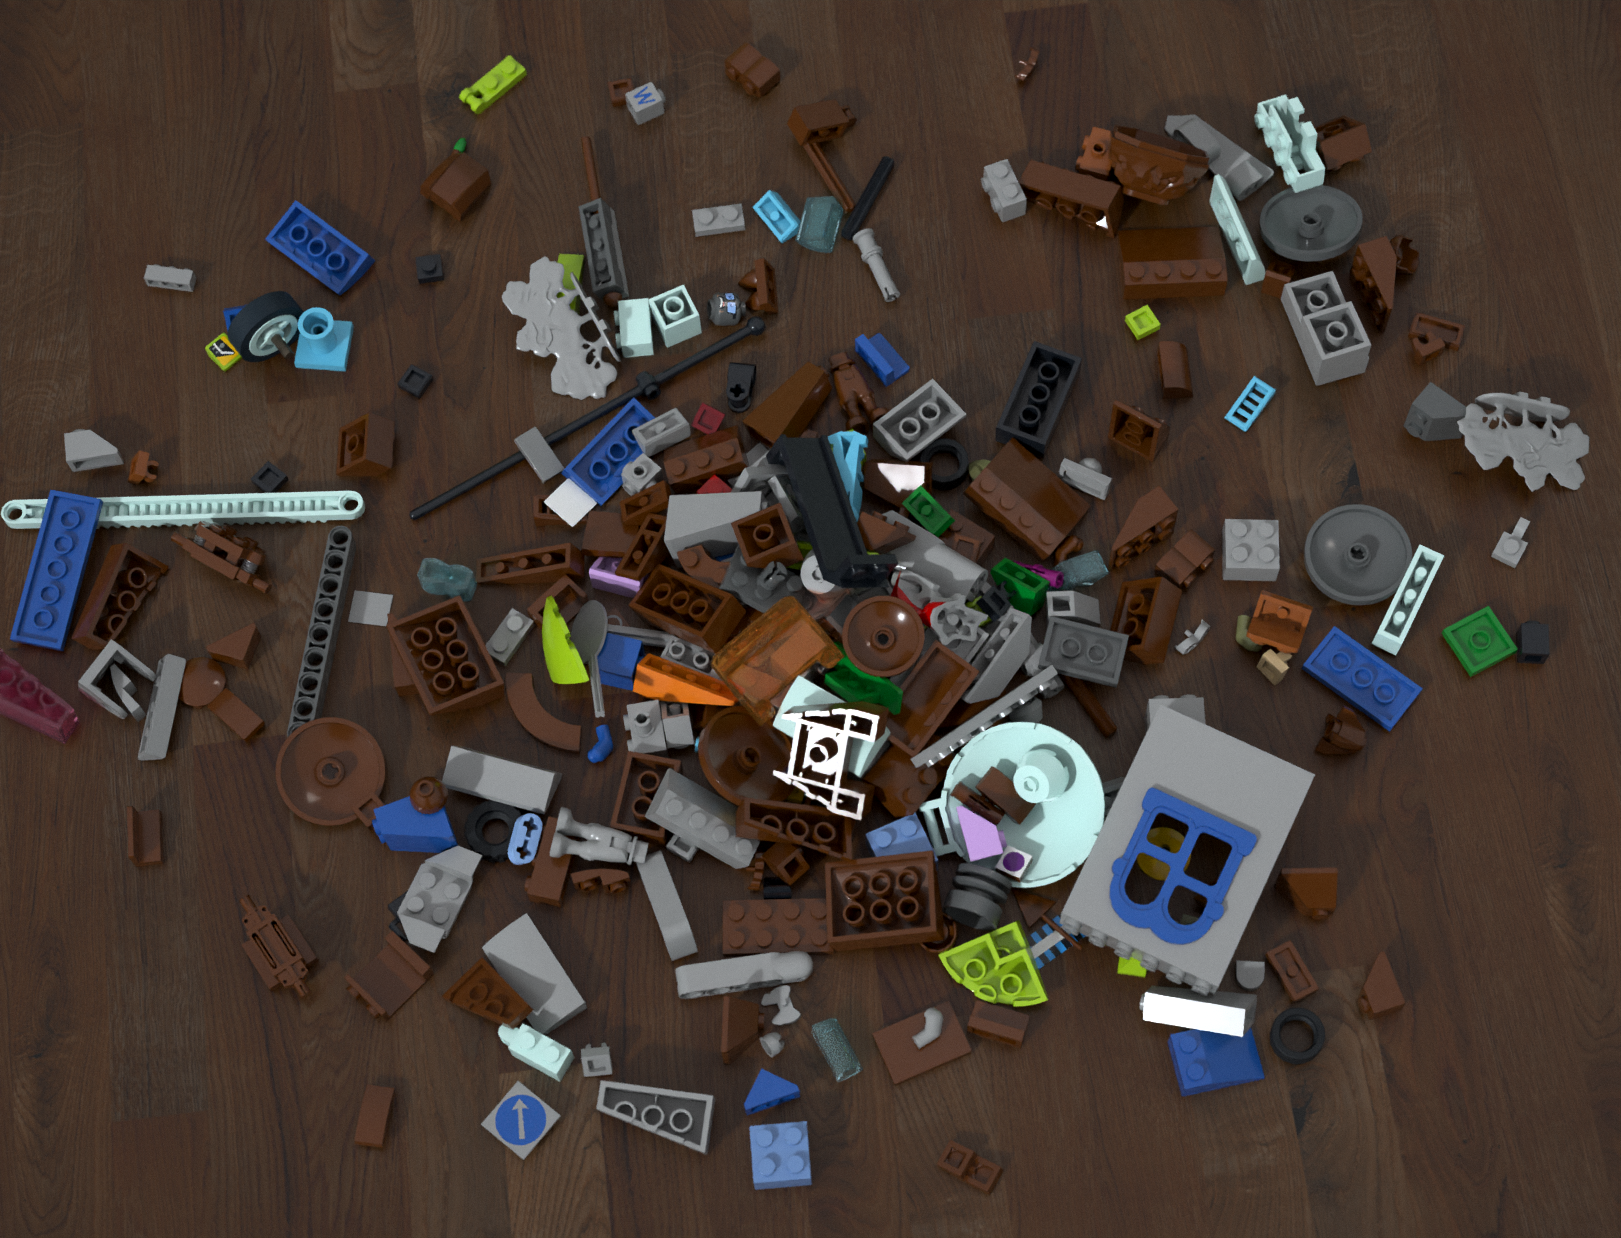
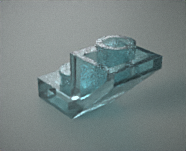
[1048,550,1109,592]

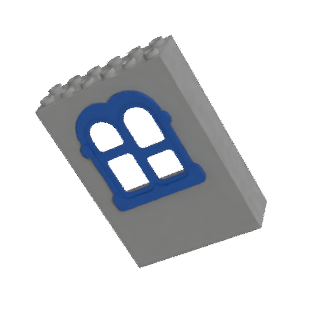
[1059,704,1315,996]

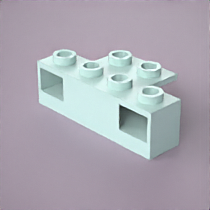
[1254,95,1325,193]

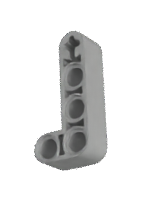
[636,850,698,961]

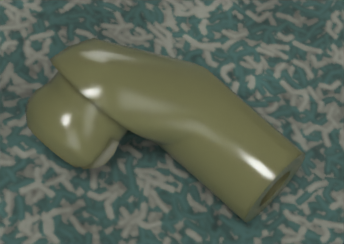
[1236,615,1263,652]

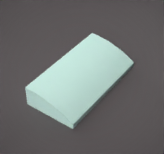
[1209,175,1265,285]
[773,675,891,778]

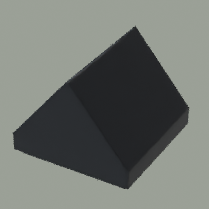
[763,877,792,900]

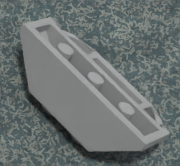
[960,608,1032,704]

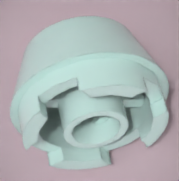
[1013,749,1069,803]

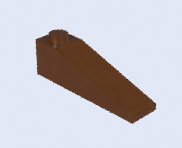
[476,542,585,585]

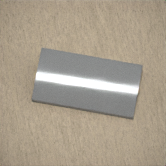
[482,913,587,1035]

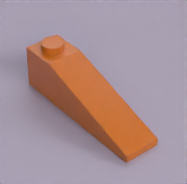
[633,653,745,706]

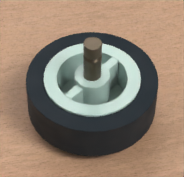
[228,291,304,362]

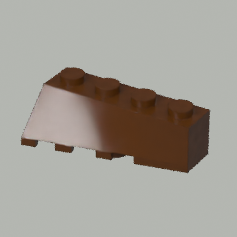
[1018,160,1124,239]
[71,542,169,650]
[736,797,852,862]

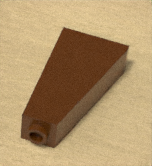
[742,361,832,450]

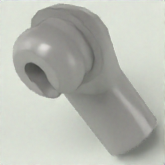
[912,1008,944,1049]

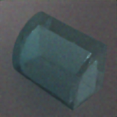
[795,196,844,253]
[812,1018,863,1083]

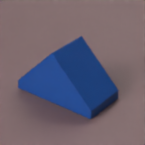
[744,1069,800,1116]

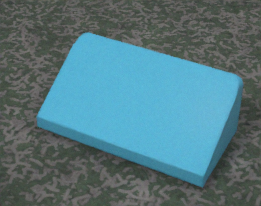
[753,190,805,243]

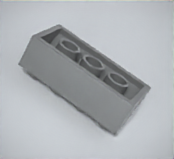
[645,768,760,869]

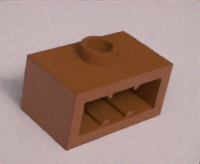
[1075,127,1113,181]

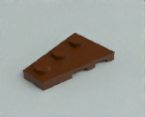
[442,958,533,1030]

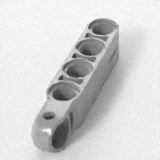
[675,951,813,999]

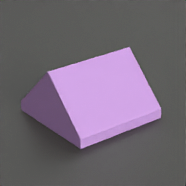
[589,556,653,598]

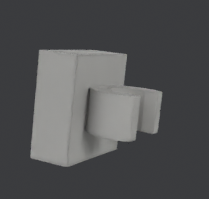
[581,1043,612,1077]

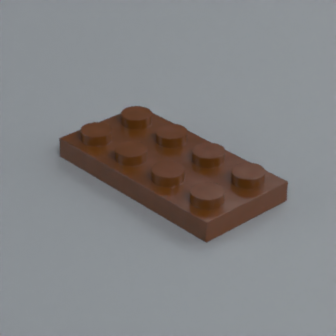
[723,898,834,957]

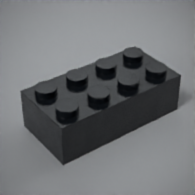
[995,341,1082,458]

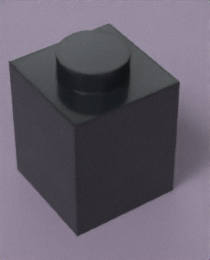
[1516,621,1549,664]

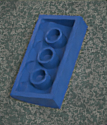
[265,200,375,296]
[561,398,655,506]

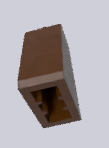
[861,459,932,509]

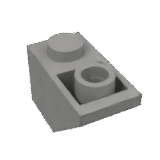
[1045,591,1100,627]

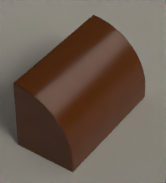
[1157,341,1193,399]

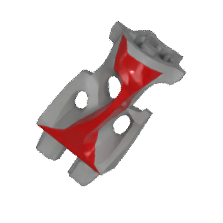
[887,568,988,646]

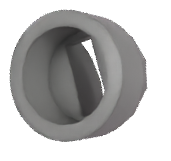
[760,1032,785,1057]

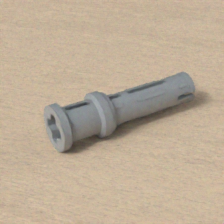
[853,228,900,302]

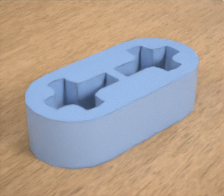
[508,813,542,865]

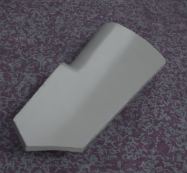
[1164,114,1274,201]
[882,510,988,604]

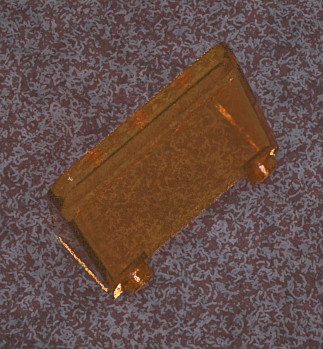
[711,596,845,726]

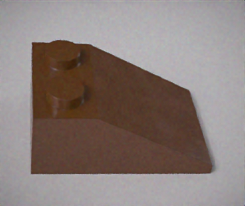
[1108,400,1171,462]

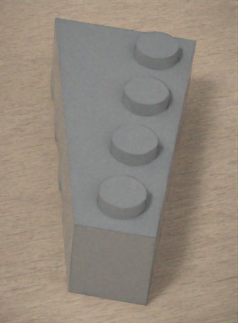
[596,1080,716,1155]

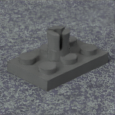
[719,545,807,627]
[1038,616,1129,688]

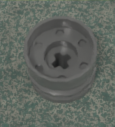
[942,863,1012,931]

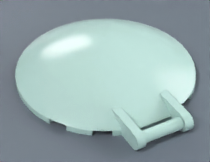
[919,722,1105,888]

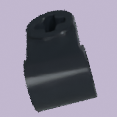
[726,362,756,413]

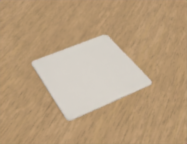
[544,478,597,527]

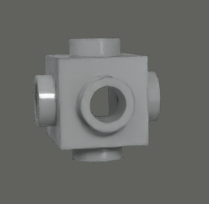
[621,453,663,496]

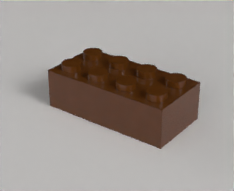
[628,563,747,654]

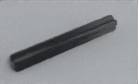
[841,156,895,241]

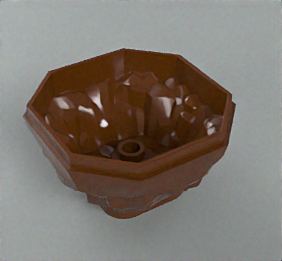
[1108,125,1210,206]

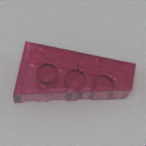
[0,648,80,744]

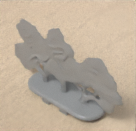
[502,257,621,400]
[1457,391,1589,492]

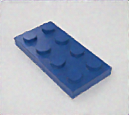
[1302,626,1423,732]

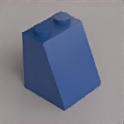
[372,797,459,853]

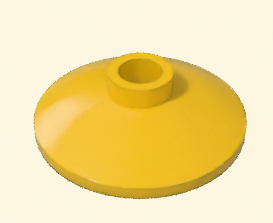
[1136,827,1191,881]

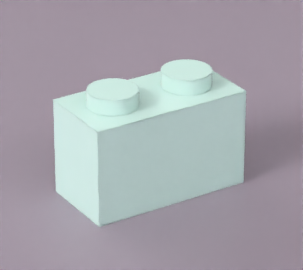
[614,298,654,358]

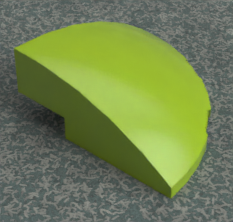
[542,595,589,684]
[938,920,1048,1007]

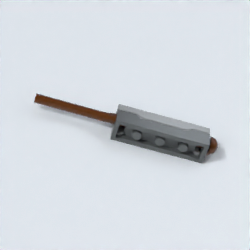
[579,136,629,307]

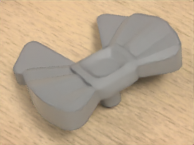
[761,985,801,1026]

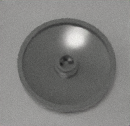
[1260,185,1363,261]
[1304,504,1412,605]

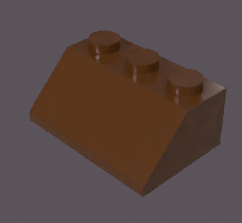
[664,425,749,495]
[1110,577,1182,665]
[861,734,956,818]

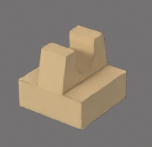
[1257,649,1292,686]

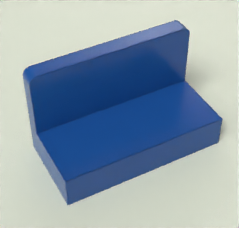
[855,333,909,387]

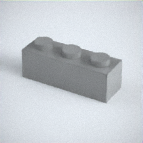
[144,264,197,292]

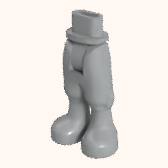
[549,807,649,865]

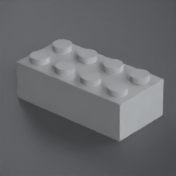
[1281,271,1369,386]

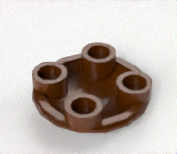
[178,657,227,709]

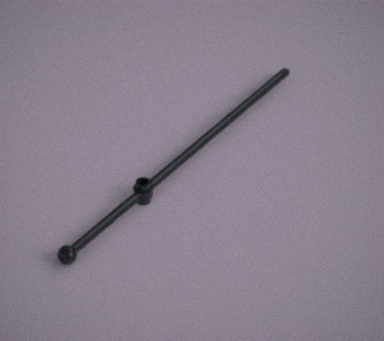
[409,316,766,520]

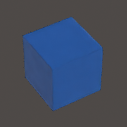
[597,633,646,691]

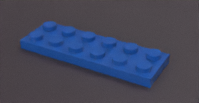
[10,489,103,651]

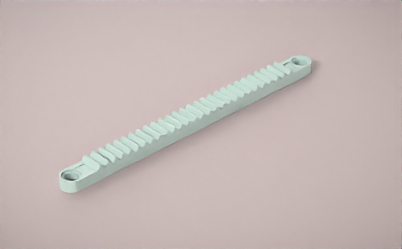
[1,491,365,529]

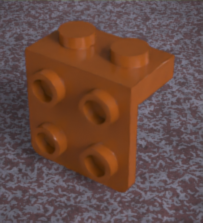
[1246,590,1313,654]

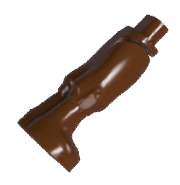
[829,352,890,435]

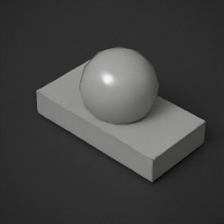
[1058,458,1112,500]

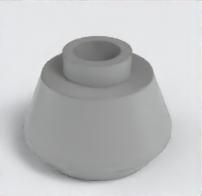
[1009,697,1043,724]

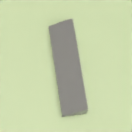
[137,654,186,761]

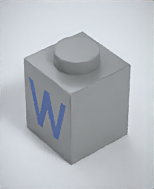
[625,82,666,125]

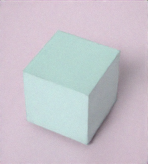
[649,285,702,348]

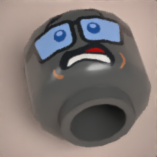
[707,293,746,326]

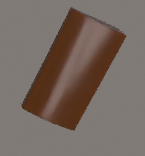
[886,639,980,758]

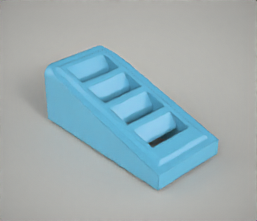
[1224,376,1276,432]

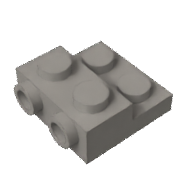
[730,458,789,498]

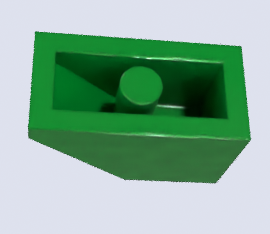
[990,557,1050,616]

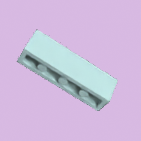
[1371,545,1444,656]

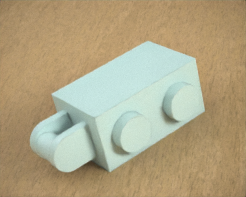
[498,1024,574,1082]

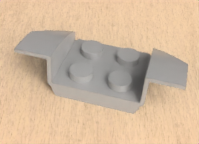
[397,846,482,953]

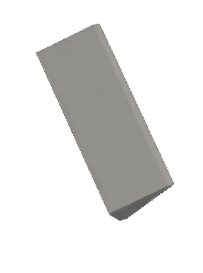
[442,746,562,814]

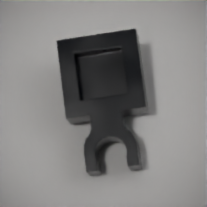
[976,580,1017,622]

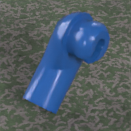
[587,725,614,763]

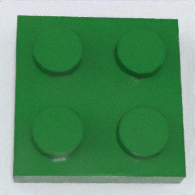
[1441,606,1518,677]

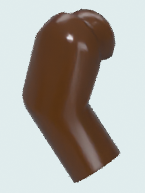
[1053,535,1083,571]

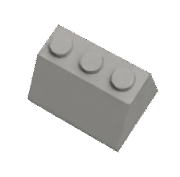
[873,379,966,462]

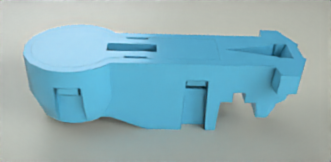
[828,431,868,522]

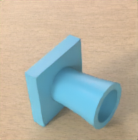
[294,307,354,371]

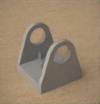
[78,639,157,719]

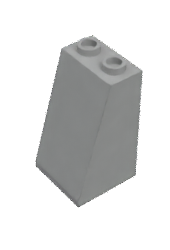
[664,491,770,568]

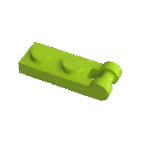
[459,55,527,114]

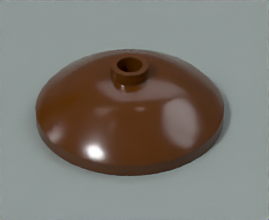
[842,596,925,677]

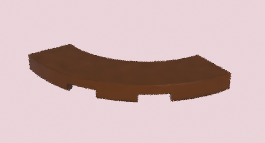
[505,673,582,754]

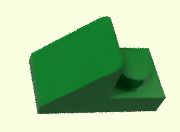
[902,485,955,537]

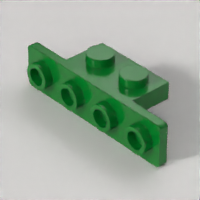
[824,641,903,715]

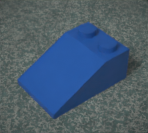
[1168,1027,1265,1097]

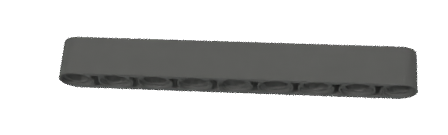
[287,526,356,737]

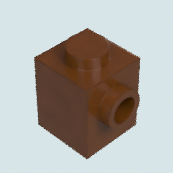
[762,842,810,885]

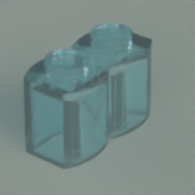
[417,558,477,602]

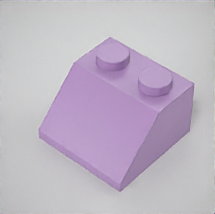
[956,806,1007,862]

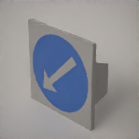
[481,1081,561,1160]

